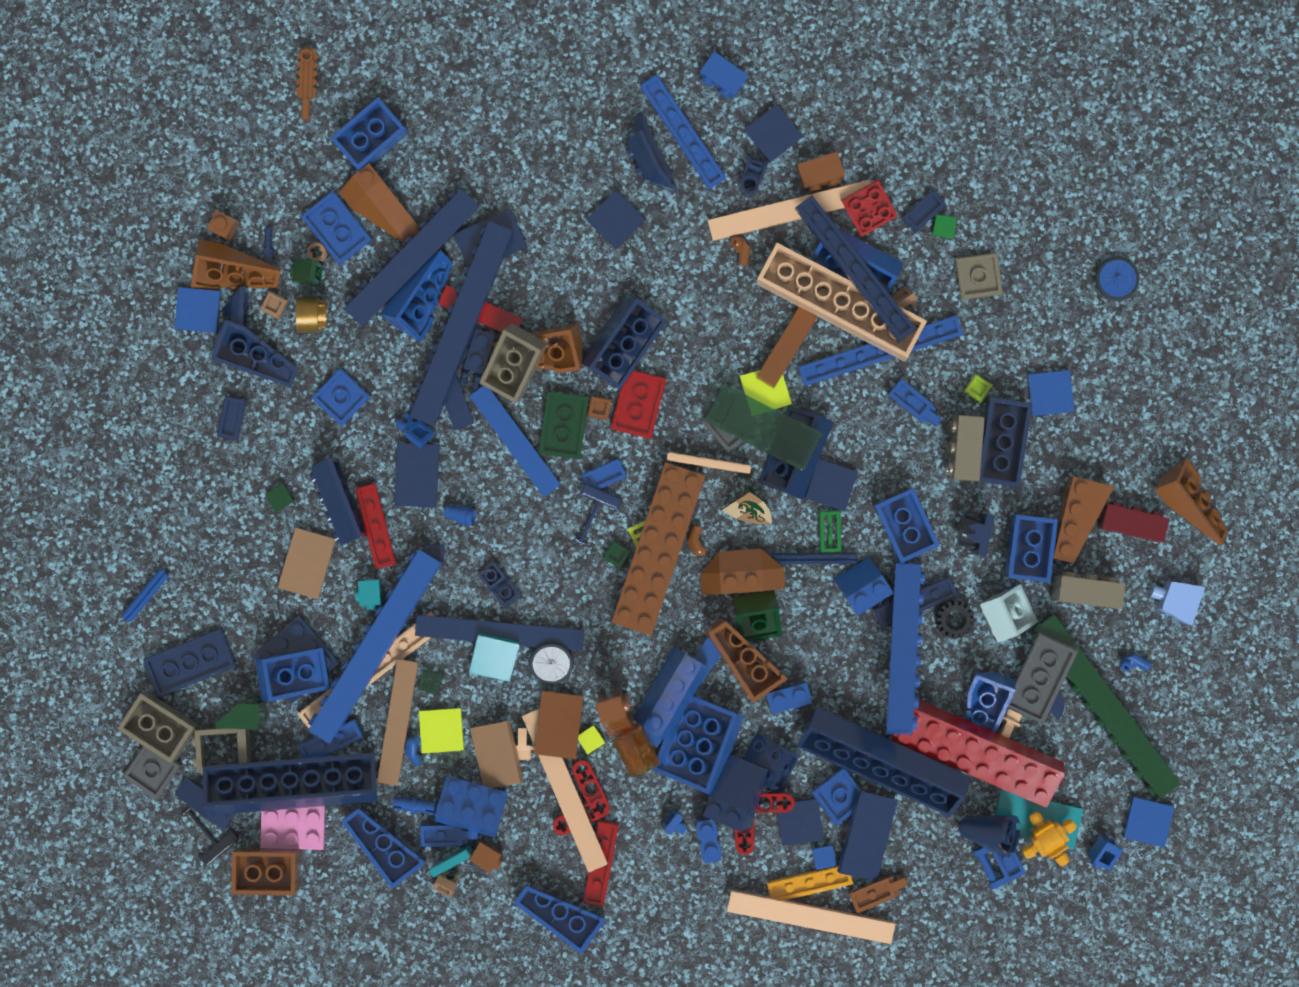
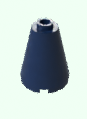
[958,815,1020,858]

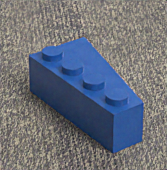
[341,807,426,889]
[513,884,607,954]

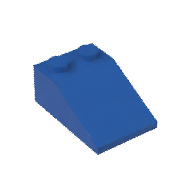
[255,647,330,702]

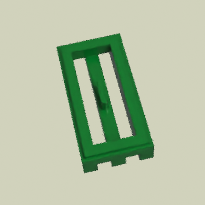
[819,510,842,553]

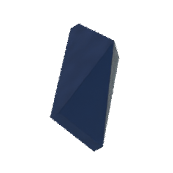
[223,287,248,328]

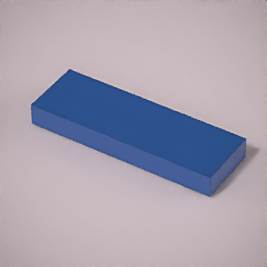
[298,718,364,758]

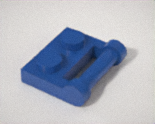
[972,846,1026,890]

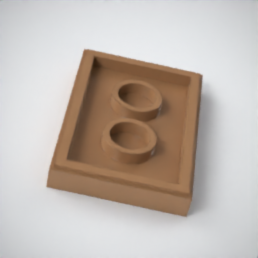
[278,527,336,599]
[470,720,524,788]

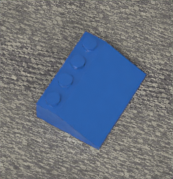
[652,695,745,794]

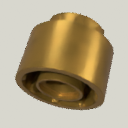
[296,297,327,333]

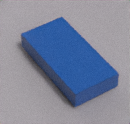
[581,458,627,489]

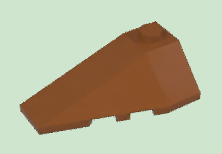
[191,239,281,291]

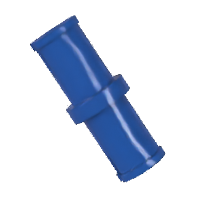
[393,796,437,815]

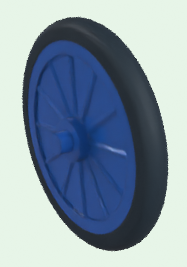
[1095,257,1139,301]

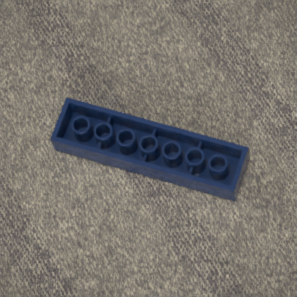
[796,707,971,817]
[203,753,378,816]

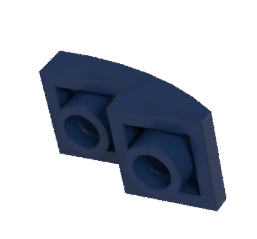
[477,561,522,609]

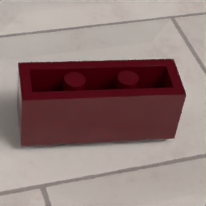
[1098,501,1170,543]

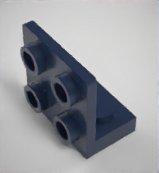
[744,733,800,792]

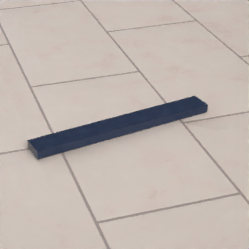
[795,195,916,342]
[415,615,585,651]

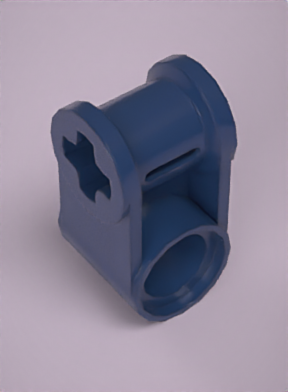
[739,154,769,197]

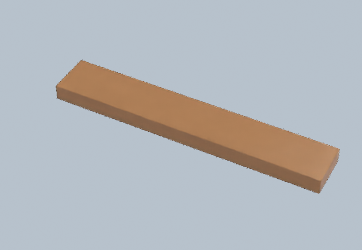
[377,658,419,786]

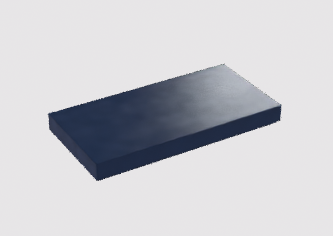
[143,628,238,698]
[837,790,898,881]

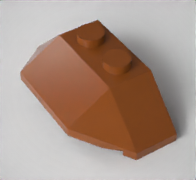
[700,549,785,595]

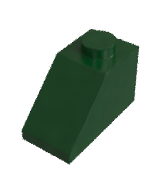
[290,260,323,286]

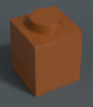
[207,210,240,242]
[469,839,504,873]

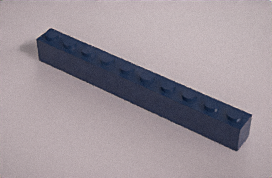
[408,221,514,427]

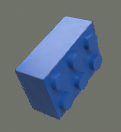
[330,97,409,171]
[872,488,940,563]
[1004,514,1058,583]
[435,776,508,838]

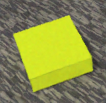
[578,725,605,754]

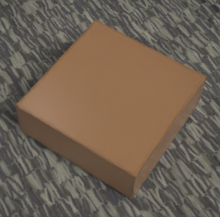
[259,291,289,320]

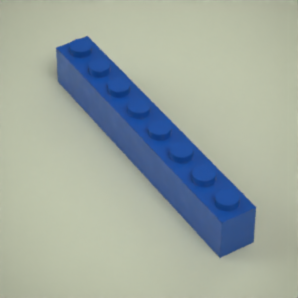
[886,563,925,735]

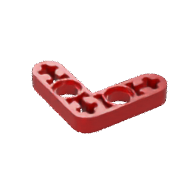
[553,759,610,835]
[735,792,796,855]

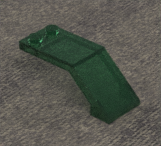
[704,384,823,471]

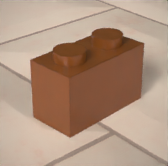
[796,152,845,193]

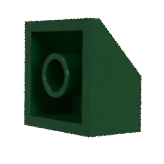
[733,590,782,642]
[216,696,267,730]

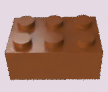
[231,848,300,895]

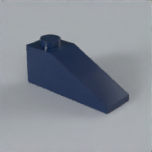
[175,776,237,830]

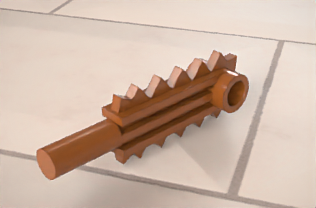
[295,45,320,120]

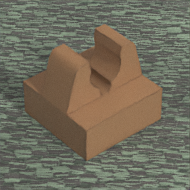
[891,286,917,309]
[432,870,459,898]

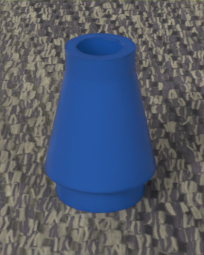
[444,505,477,527]

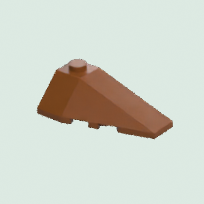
[339,163,420,243]
[493,323,582,373]
[1155,457,1228,545]

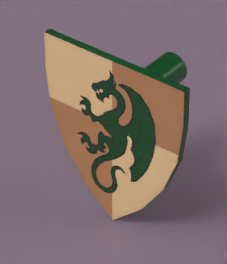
[722,486,772,524]

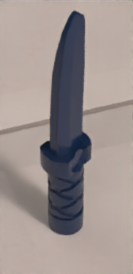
[263,228,274,289]

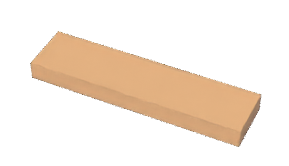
[667,452,751,474]

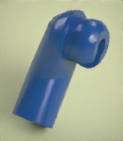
[1120,653,1152,671]
[405,735,424,767]

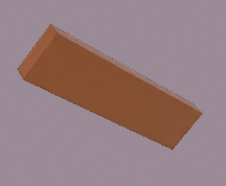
[756,307,817,389]

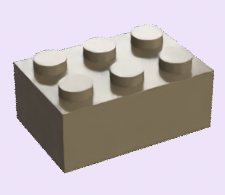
[479,323,548,403]
[945,415,985,482]
[1050,571,1126,609]
[118,691,199,763]

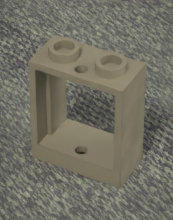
[192,727,252,773]

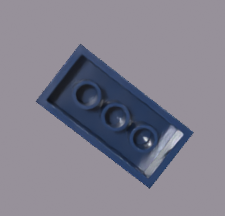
[976,397,1032,488]

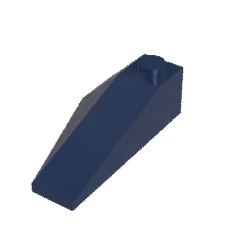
[208,320,298,388]

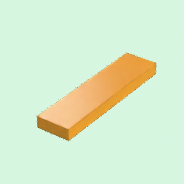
[767,865,853,900]

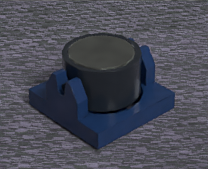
[957,513,995,557]

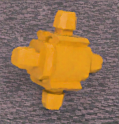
[1021,811,1077,867]

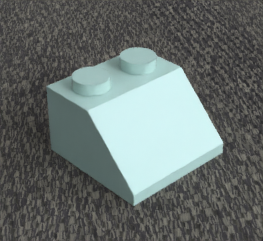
[980,584,1038,642]

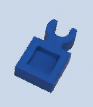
[396,413,435,449]

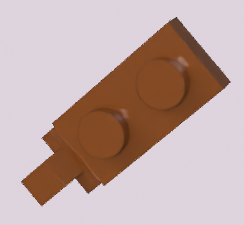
[848,875,908,913]

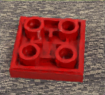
[841,179,897,237]

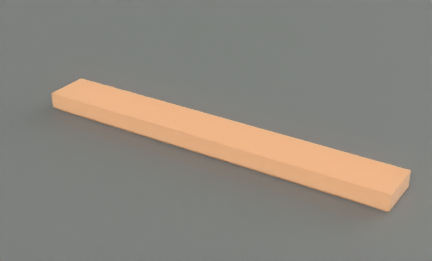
[708,180,871,241]
[298,611,435,728]
[522,709,608,873]
[727,889,895,944]

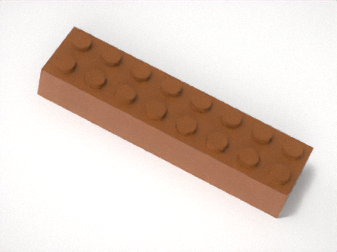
[611,462,705,636]

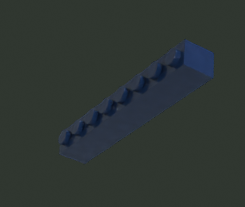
[344,189,480,327]

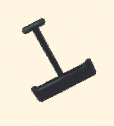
[182,806,239,866]

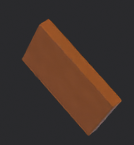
[533,691,583,760]

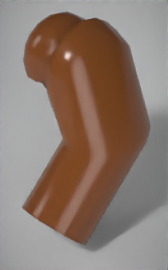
[687,525,707,556]

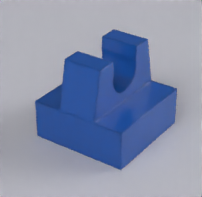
[661,808,688,835]

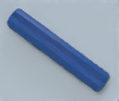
[122,569,169,622]

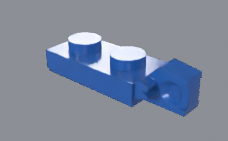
[887,378,942,427]
[420,824,479,847]

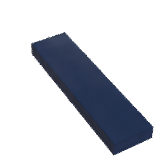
[425,349,475,431]
[872,576,958,629]

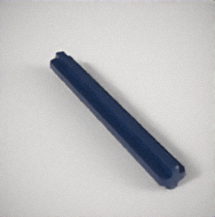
[767,553,858,564]

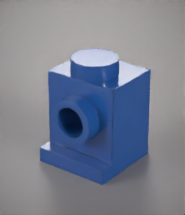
[1087,833,1123,871]

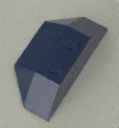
[626,112,677,193]

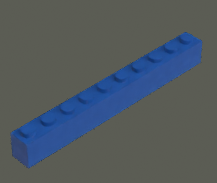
[308,549,443,744]

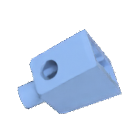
[1150,581,1205,625]

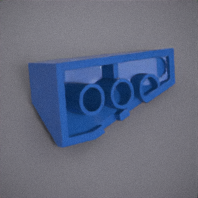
[381,250,453,342]
[966,672,1016,733]

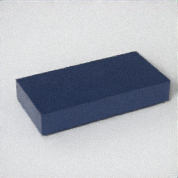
[901,189,947,234]
[217,396,247,441]

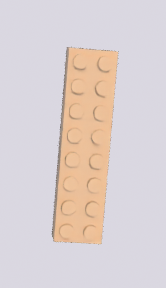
[756,243,927,362]

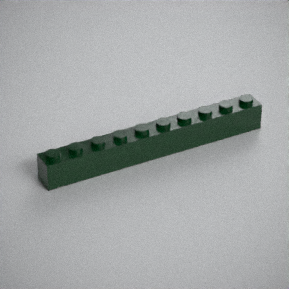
[1030,614,1181,799]

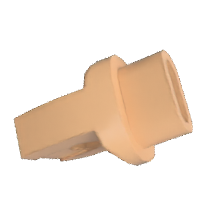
[998,708,1022,738]
[516,728,534,760]

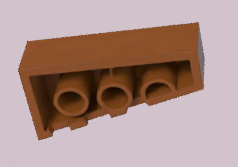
[1053,476,1114,563]
[704,618,787,703]
[595,689,633,736]

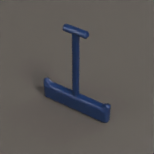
[574,483,622,546]

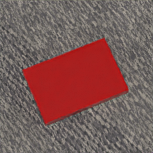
[611,370,666,439]

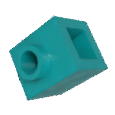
[355,579,384,610]

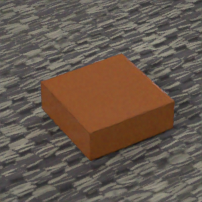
[587,396,612,420]

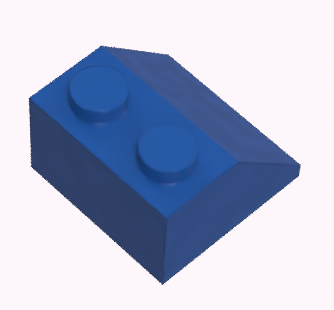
[833,557,893,616]

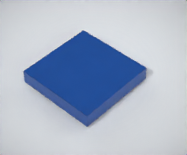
[174,287,221,333]
[311,368,371,427]
[1027,370,1074,416]
[810,767,862,826]
[1122,796,1174,848]

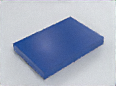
[300,190,372,266]

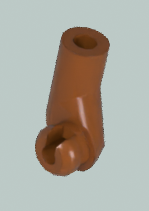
[730,236,751,266]

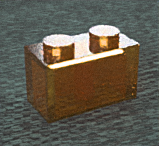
[612,726,660,778]

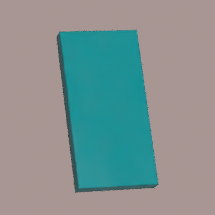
[994,789,1083,850]

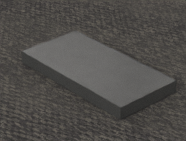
[1008,631,1079,724]

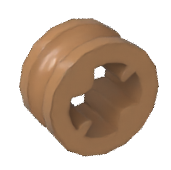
[307,243,327,263]

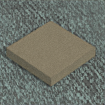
[955,253,1003,300]

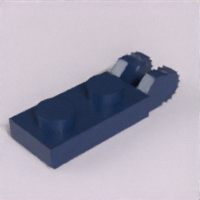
[460,329,496,390]

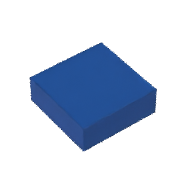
[811,844,837,870]

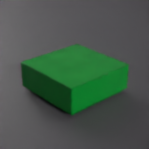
[932,214,957,239]

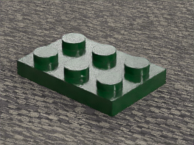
[539,391,589,460]

